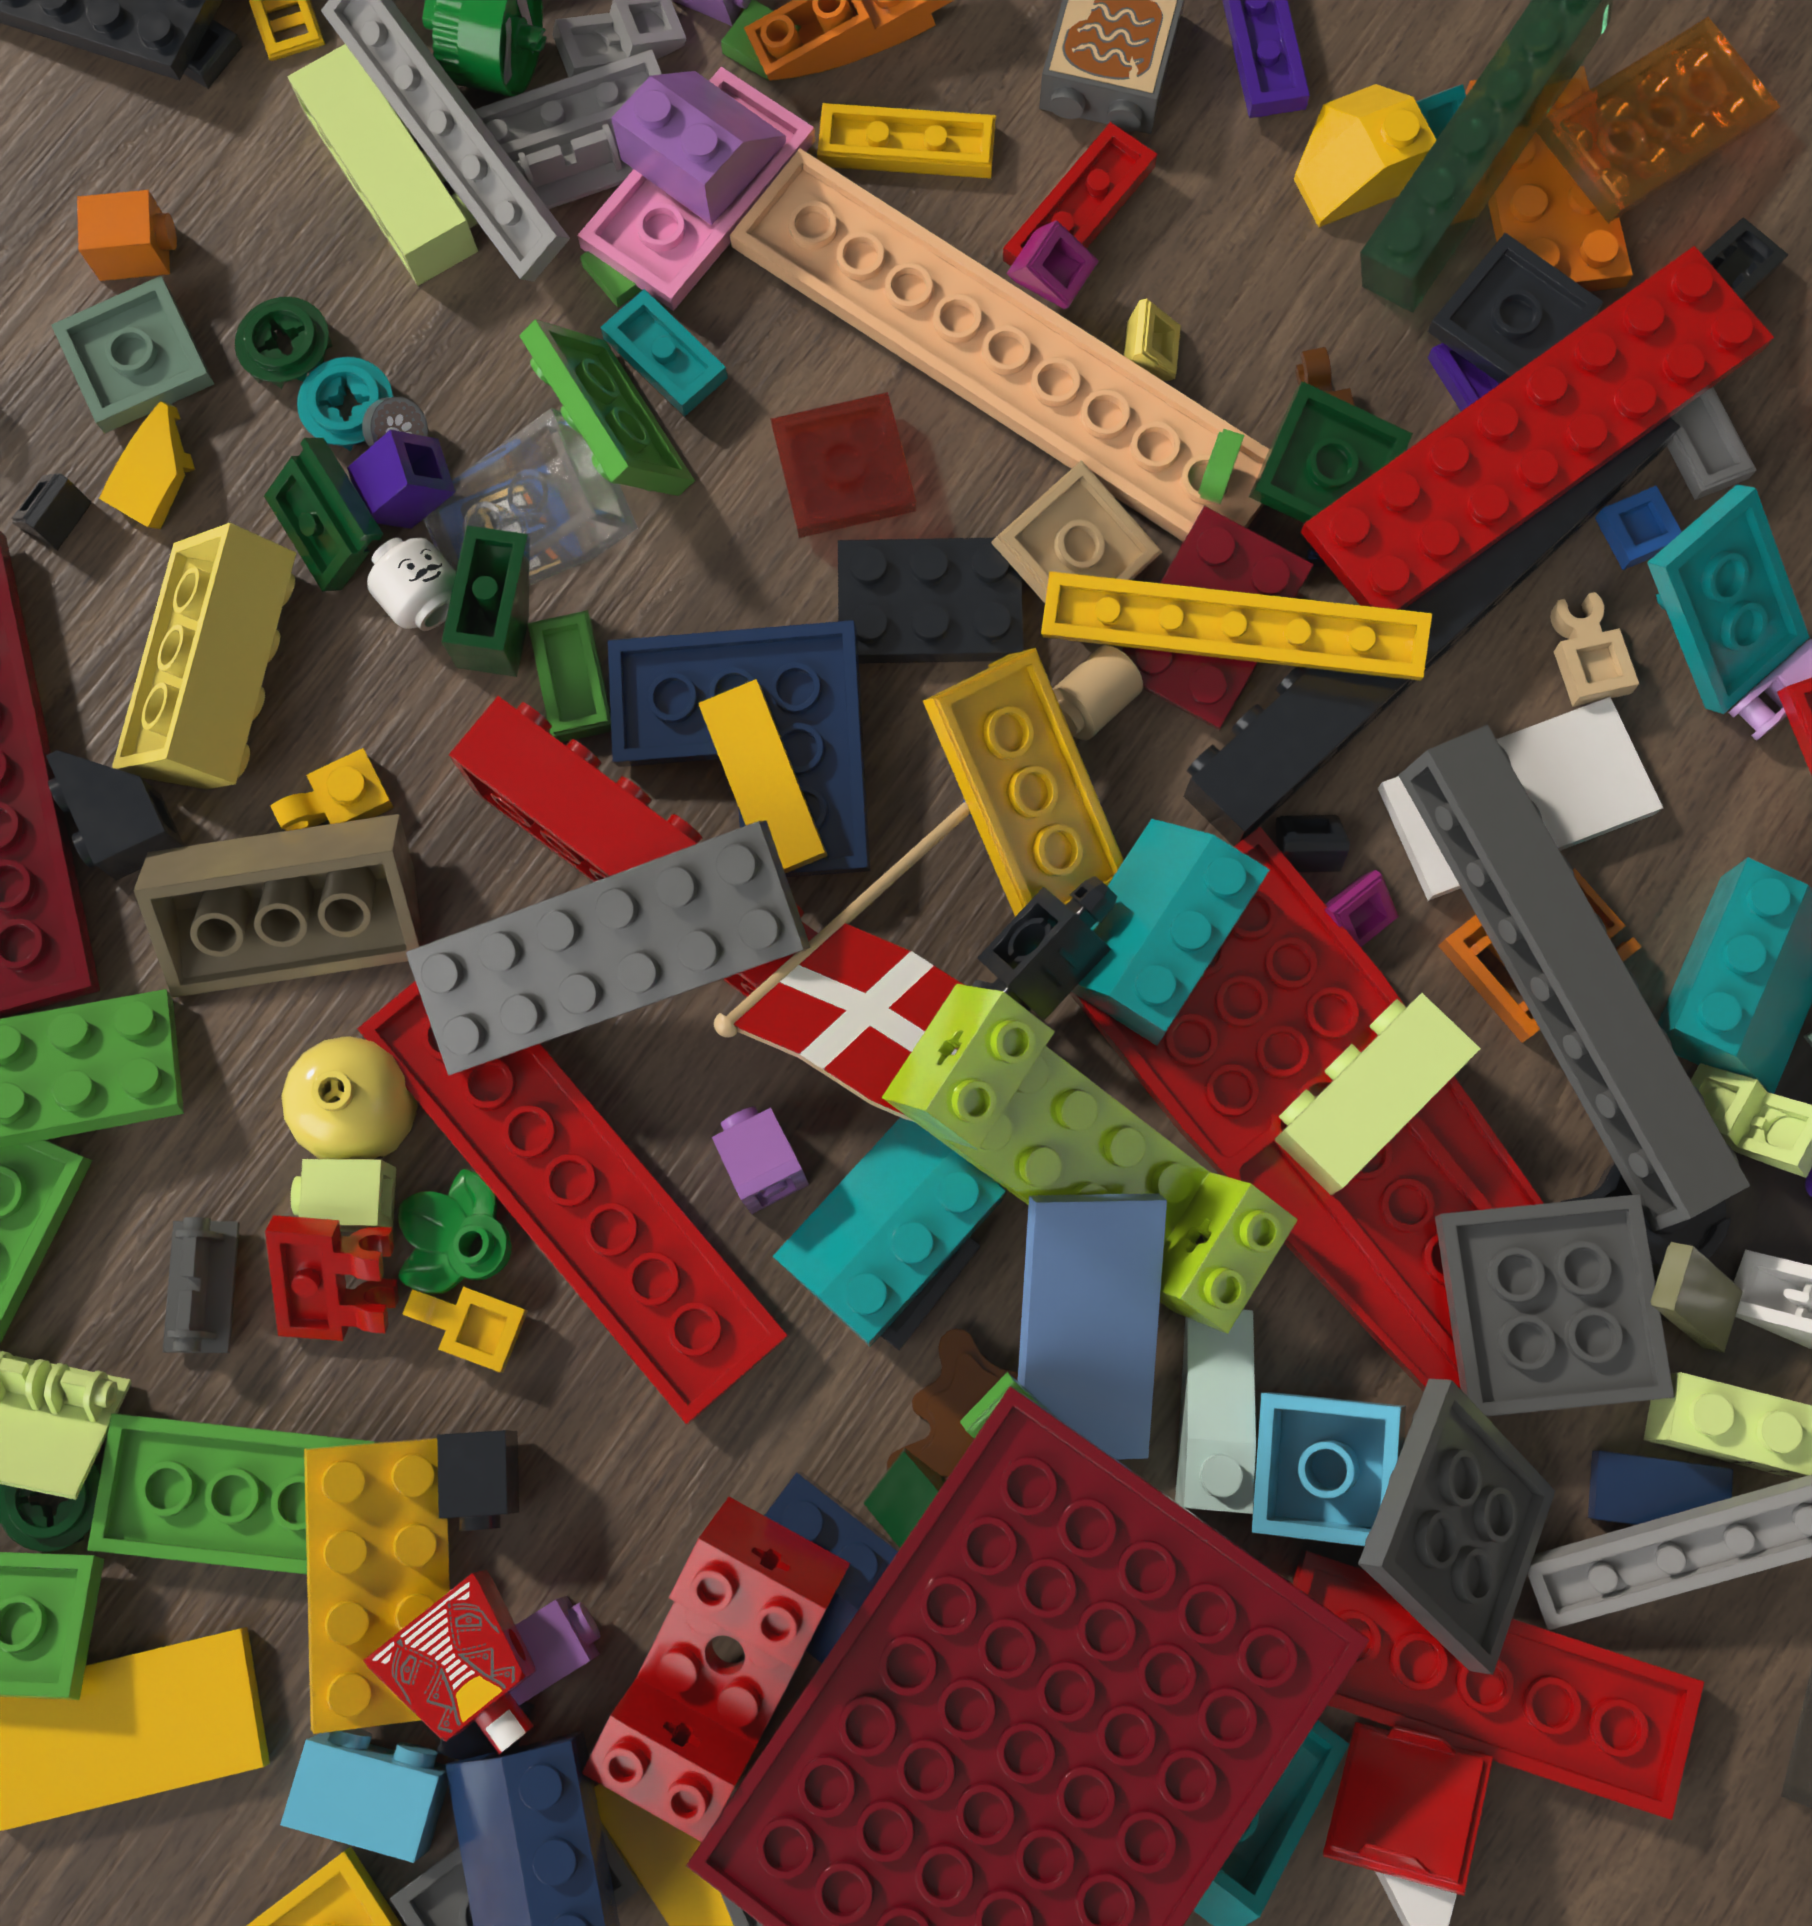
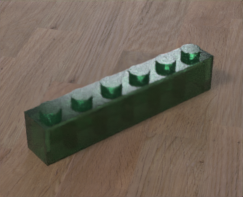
[1360,0,1613,313]

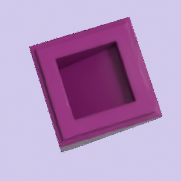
[1007,220,1099,309]

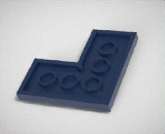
[608,620,870,877]

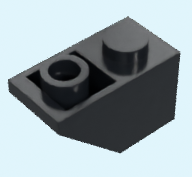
[46,750,185,881]

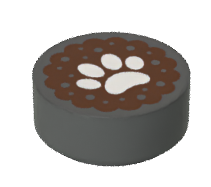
[362,397,428,447]

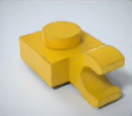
[270,748,394,831]
[402,1287,528,1373]

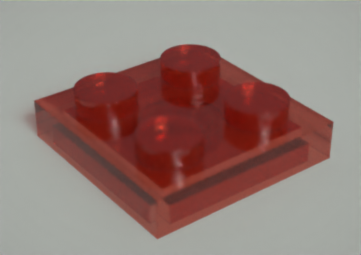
[770,392,916,538]

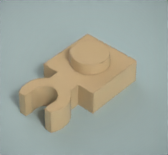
[1550,592,1639,707]

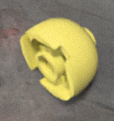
[281,1036,418,1160]

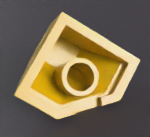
[1294,84,1440,227]

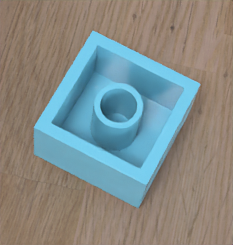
[1252,1392,1406,1546]

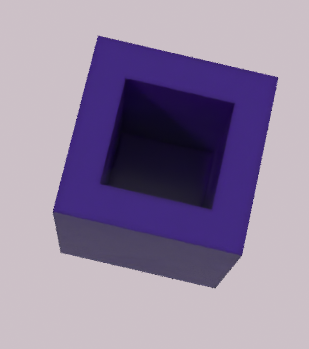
[347,429,455,529]

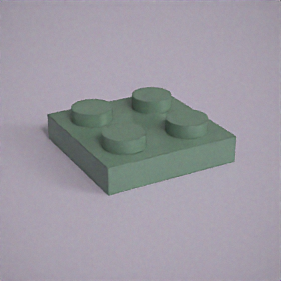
[51,276,214,434]

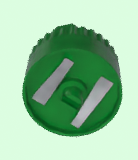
[422,0,547,97]

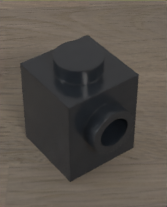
[437,1430,519,1531]

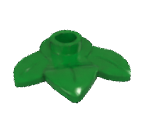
[398,1169,512,1294]

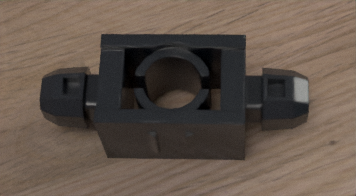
[977,876,1117,1020]

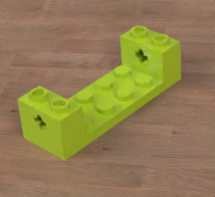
[882,984,1298,1334]

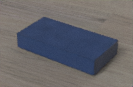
[1588,1451,1733,1525]

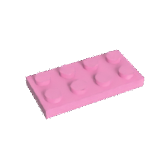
[577,67,815,311]

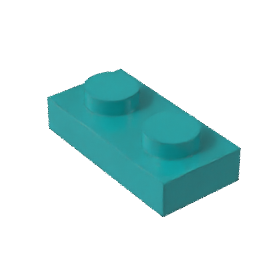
[600,289,728,417]

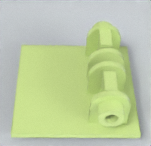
[0,1351,132,1500]

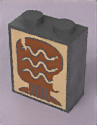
[1039,0,1185,134]

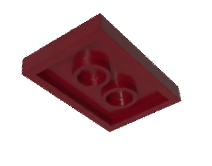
[1122,505,1314,731]

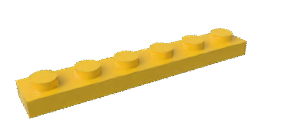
[1041,571,1432,681]

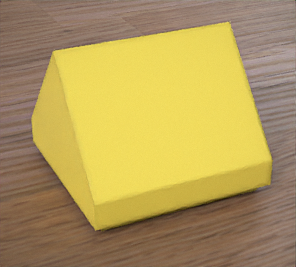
[1124,298,1181,381]

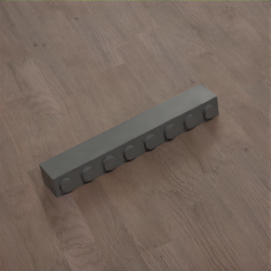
[1398,725,1750,1232]

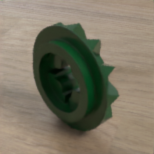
[235,297,333,389]
[0,1461,100,1552]

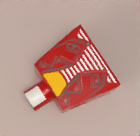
[363,1569,536,1755]

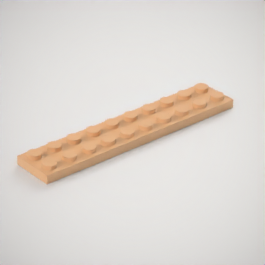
[730,148,1269,542]

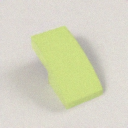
[1691,1063,1812,1177]

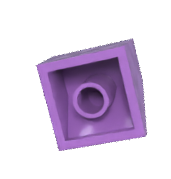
[611,71,786,225]

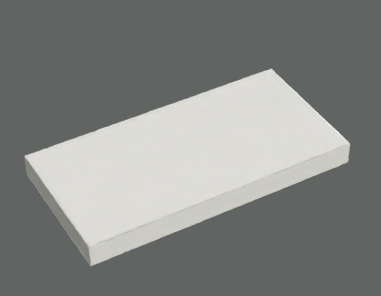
[1378,697,1663,901]

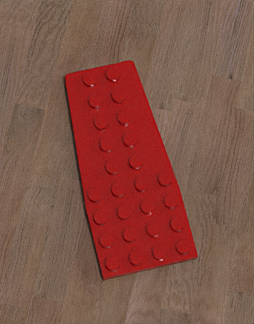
[1070,827,1544,1392]

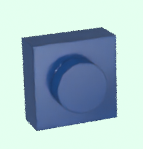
[1595,485,1682,570]

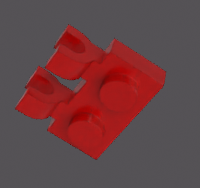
[265,1215,399,1341]

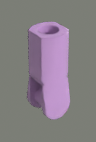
[1728,639,1812,741]

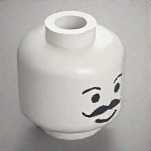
[368,538,456,631]

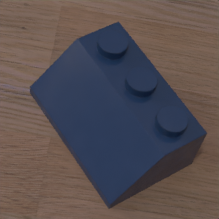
[764,1472,900,1663]
[445,1731,620,1926]

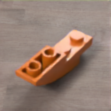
[744,0,954,81]

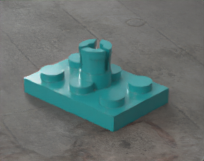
[1647,484,1810,714]

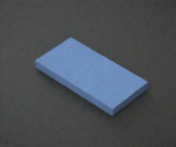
[1018,1193,1167,1460]

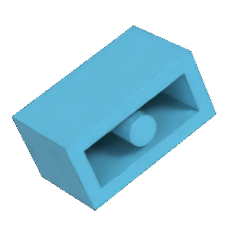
[280,1728,449,1863]

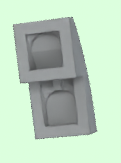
[552,0,686,77]

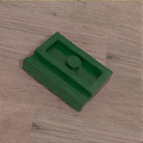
[264,438,383,592]

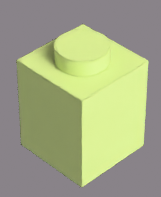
[291,1159,396,1232]

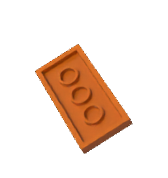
[1465,66,1633,292]

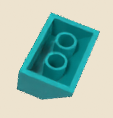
[1072,819,1270,1046]
[1658,857,1812,1094]
[772,1117,1006,1347]

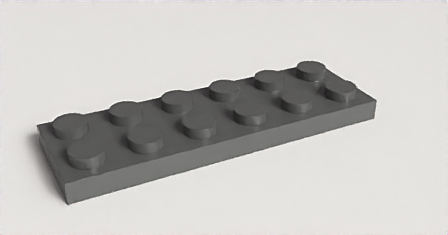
[406,820,811,1075]

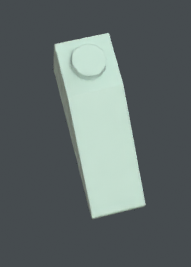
[1175,1310,1256,1514]

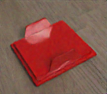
[1323,1722,1493,1896]

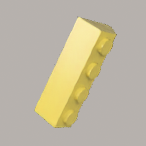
[112,523,296,789]

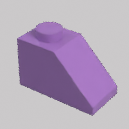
[712,1106,809,1214]

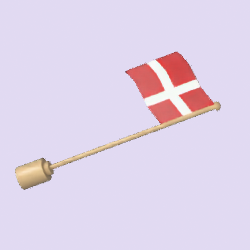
[714,645,1143,1121]

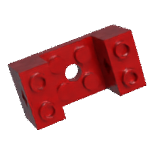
[582,1496,851,1842]

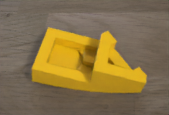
[99,401,195,529]

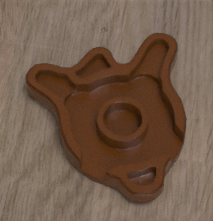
[887,1328,1018,1480]

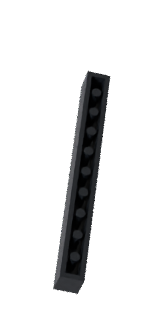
[1183,417,1681,846]

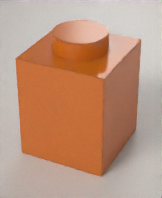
[77,190,177,281]

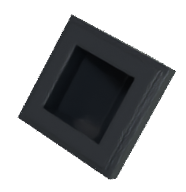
[11,473,92,551]
[1276,815,1350,872]

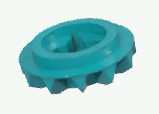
[297,357,394,451]

